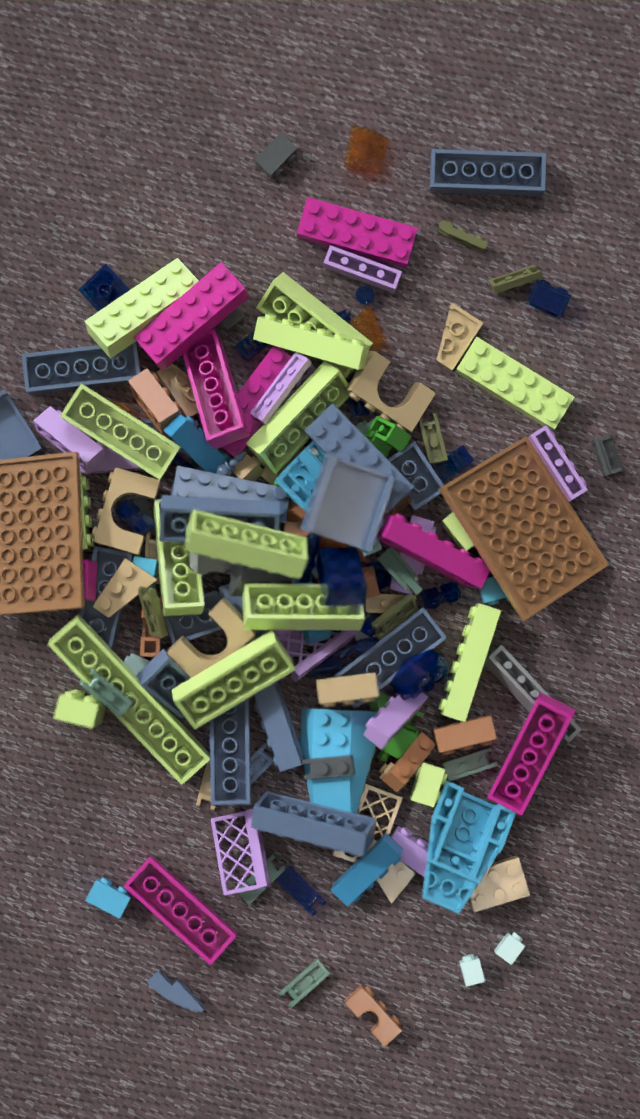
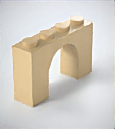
[345,351,436,432]
[91,467,161,556]
[167,597,257,678]

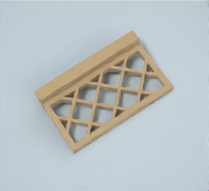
[332,783,403,863]

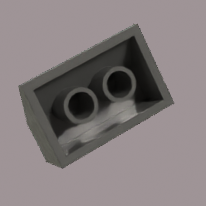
[229,563,294,596]

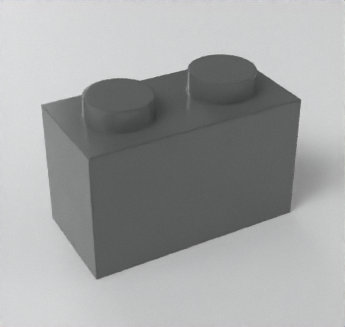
[255,132,297,180]

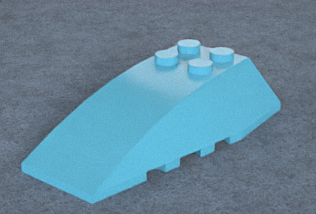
[274,440,379,554]
[300,708,377,814]
[422,781,516,914]

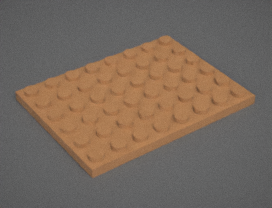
[439,436,609,621]
[0,452,85,615]

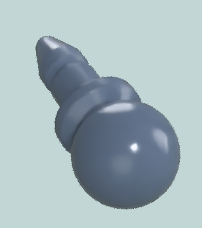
[216,451,246,476]

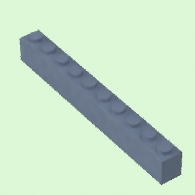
[218,583,304,772]

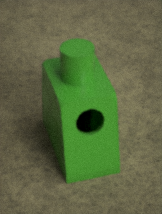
[375,723,419,762]

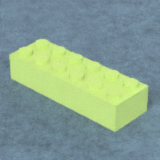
[85,258,199,359]
[256,272,373,378]
[455,337,574,431]
[246,361,350,474]
[60,384,181,480]
[153,499,204,616]
[185,510,307,579]
[242,584,365,630]
[438,603,501,722]
[172,630,296,729]

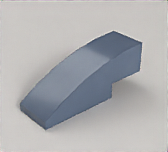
[147,969,205,1012]

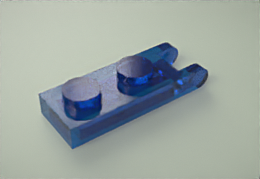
[276,865,327,916]

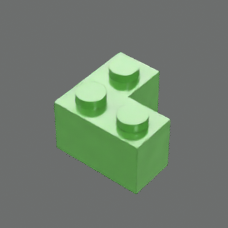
[364,416,411,458]

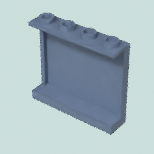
[0,390,44,460]
[301,454,396,552]

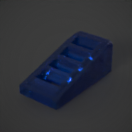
[235,331,269,362]
[305,652,344,677]

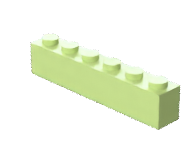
[253,314,370,370]

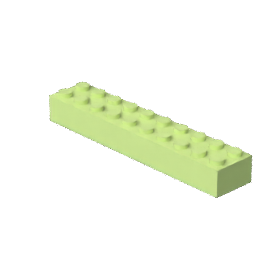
[48,614,210,785]

